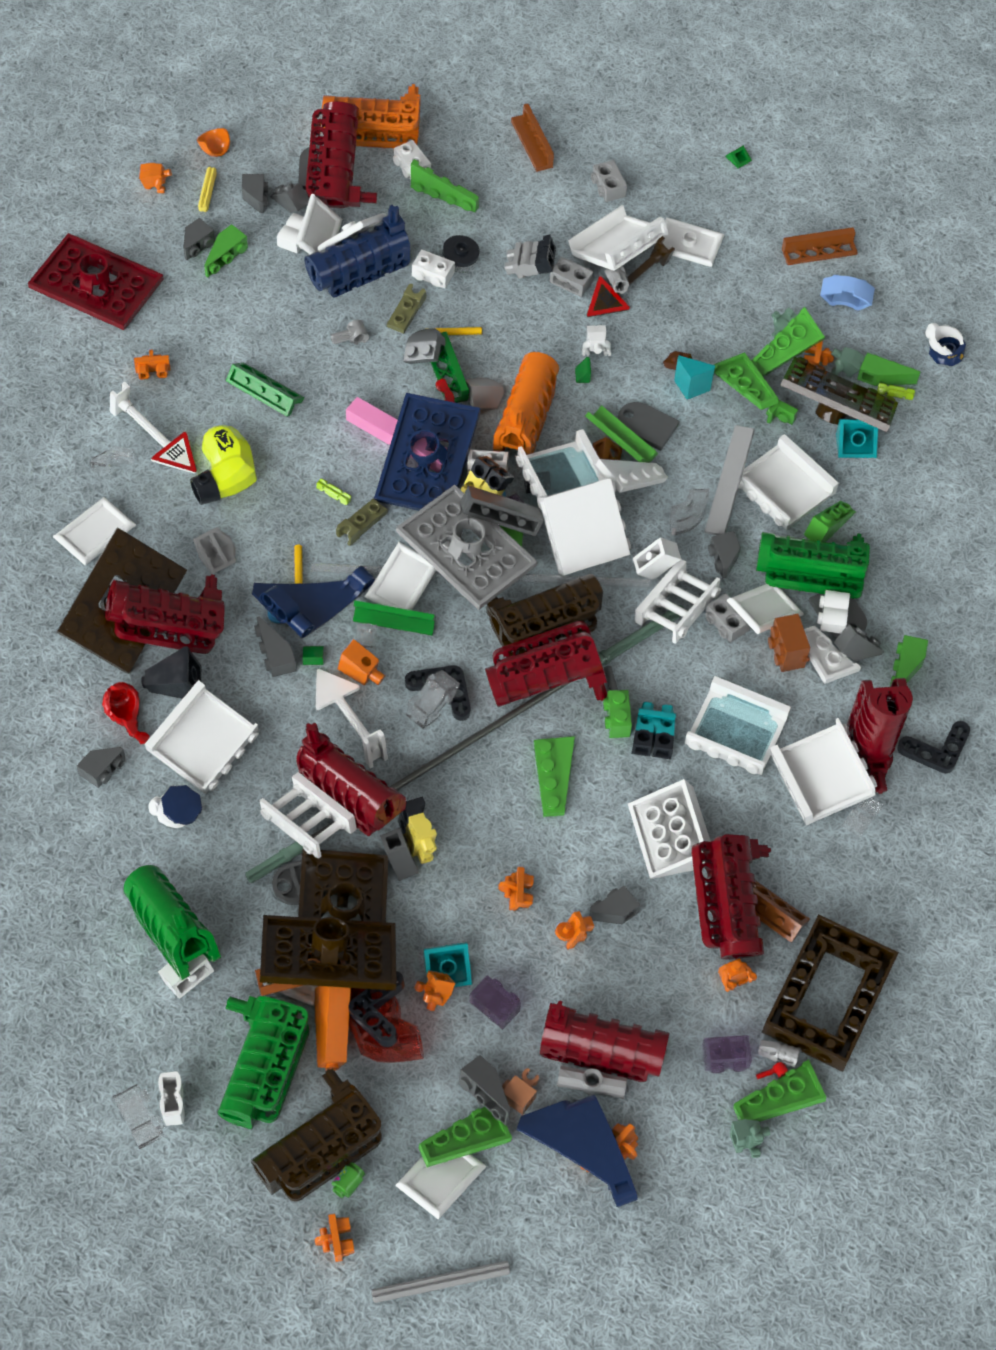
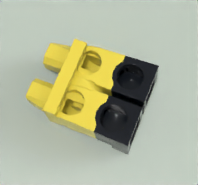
[460,456,515,496]
[398,797,437,864]

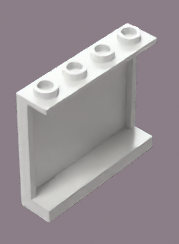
[568,205,668,271]
[738,434,839,530]
[538,477,631,575]
[145,680,259,794]
[770,718,877,825]

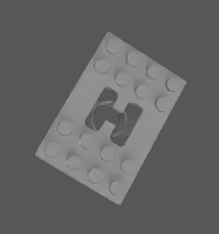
[396,485,537,610]

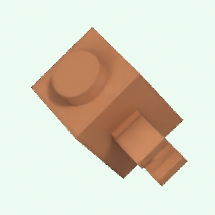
[502,1068,539,1115]

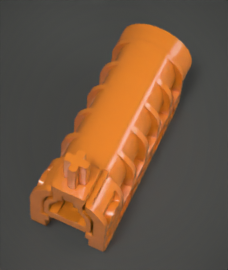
[322,84,421,148]
[493,352,559,455]

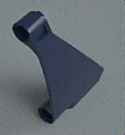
[252,566,375,638]
[517,1095,638,1207]

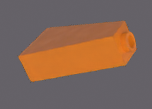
[314,986,351,1071]

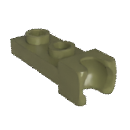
[387,284,426,334]
[336,498,388,546]

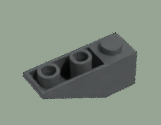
[254,616,296,677]
[459,1055,511,1126]

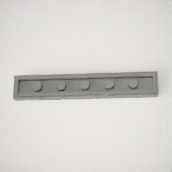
[705,425,755,535]

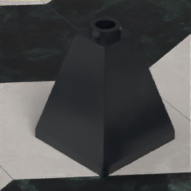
[141,646,202,699]

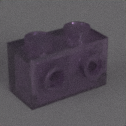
[469,975,521,1030]
[702,1035,752,1073]

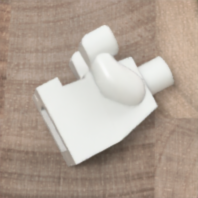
[582,325,611,356]

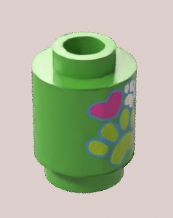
[331,1162,365,1198]

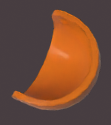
[197,128,230,157]

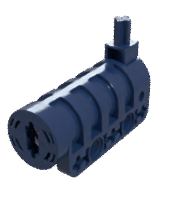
[304,205,410,298]

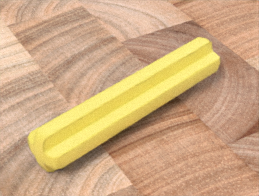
[198,167,217,212]

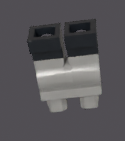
[505,234,556,279]

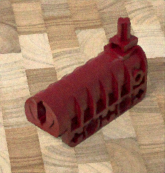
[847,678,913,794]
[296,723,406,836]

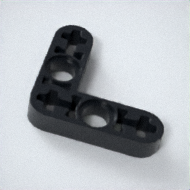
[405,665,471,721]
[897,721,970,774]
[349,971,405,1047]

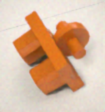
[804,341,834,366]
[134,349,170,380]
[498,867,534,911]
[555,911,594,950]
[612,1123,638,1160]
[315,1214,355,1262]

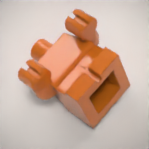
[139,163,172,193]
[718,958,757,992]
[414,971,455,1011]

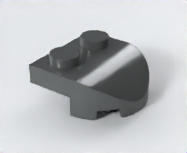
[403,328,445,364]

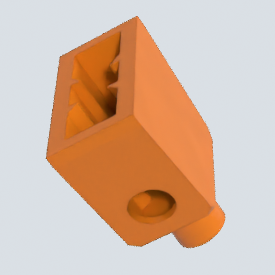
[337,639,385,685]

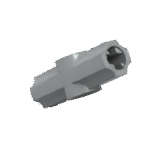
[605,265,630,294]
[557,1066,627,1099]

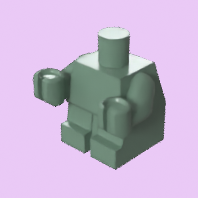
[771,307,797,338]
[830,347,865,378]
[730,1119,770,1158]

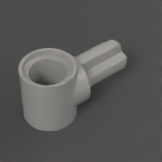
[331,320,369,345]

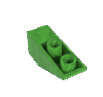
[204,224,248,278]
[857,352,921,386]
[804,501,856,542]
[890,635,928,686]

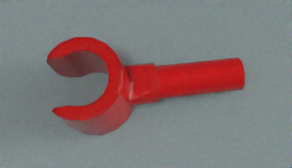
[756,1062,788,1080]

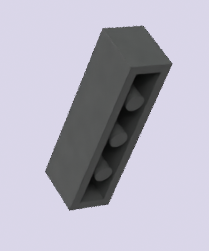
[460,485,544,537]

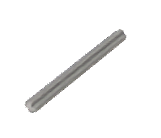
[371,1261,510,1303]

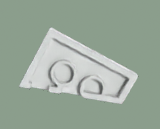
[804,626,861,684]

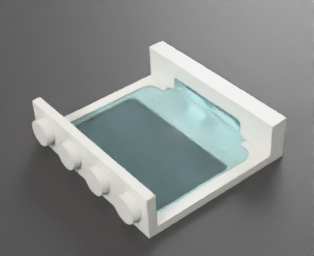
[516,429,605,509]
[685,676,791,775]

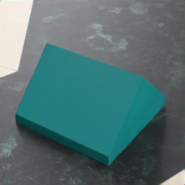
[674,355,715,400]
[836,419,878,458]
[423,942,472,987]

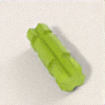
[877,383,915,400]
[316,478,351,505]

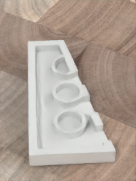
[595,459,668,493]

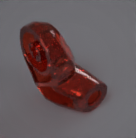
[348,988,424,1063]

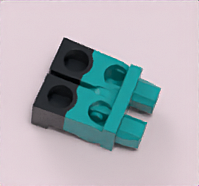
[631,702,676,760]

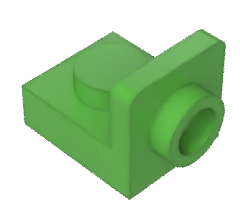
[766,399,798,425]

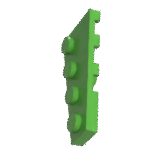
[411,159,479,213]
[751,307,825,377]
[714,352,779,410]
[533,736,575,817]
[733,1059,826,1122]
[418,1107,512,1167]

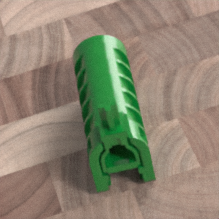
[756,532,870,599]
[123,865,221,980]
[218,996,310,1129]

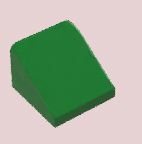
[725,145,752,169]
[575,357,591,383]
[303,646,324,665]

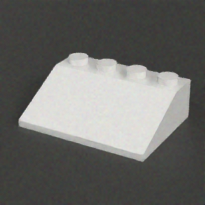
[628,779,710,879]

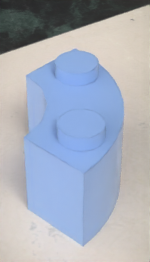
[820,275,875,311]

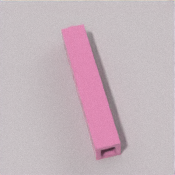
[346,397,447,473]

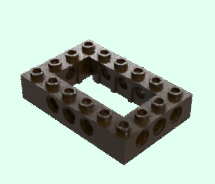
[761,914,899,1072]

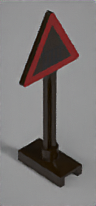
[586,236,675,317]

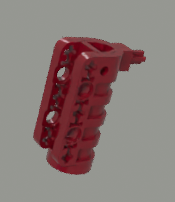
[306,101,377,208]
[105,574,225,654]
[485,621,607,707]
[691,834,771,960]
[540,1001,670,1082]

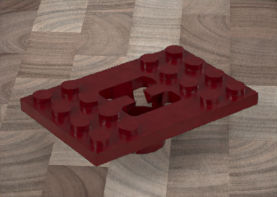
[28,233,164,330]

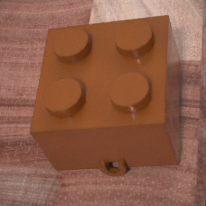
[768,614,811,672]

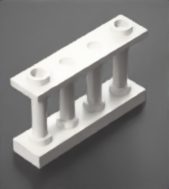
[635,560,721,644]
[260,772,357,859]

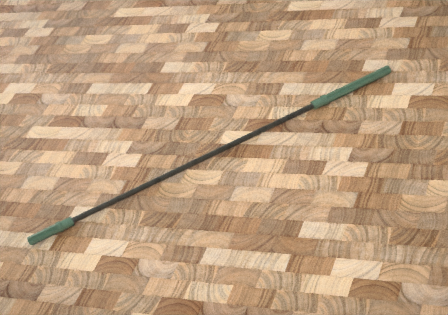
[245,605,684,883]

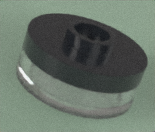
[441,235,480,273]

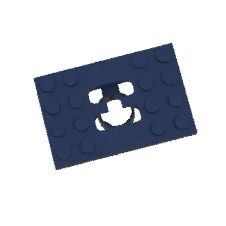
[374,393,481,511]

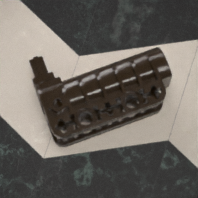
[486,573,603,656]
[251,1068,382,1201]

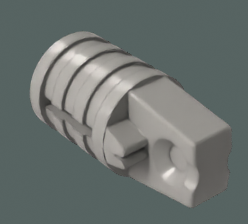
[758,1040,800,1067]

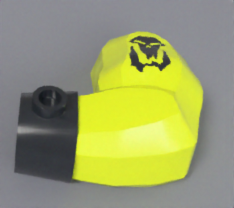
[190,425,257,505]

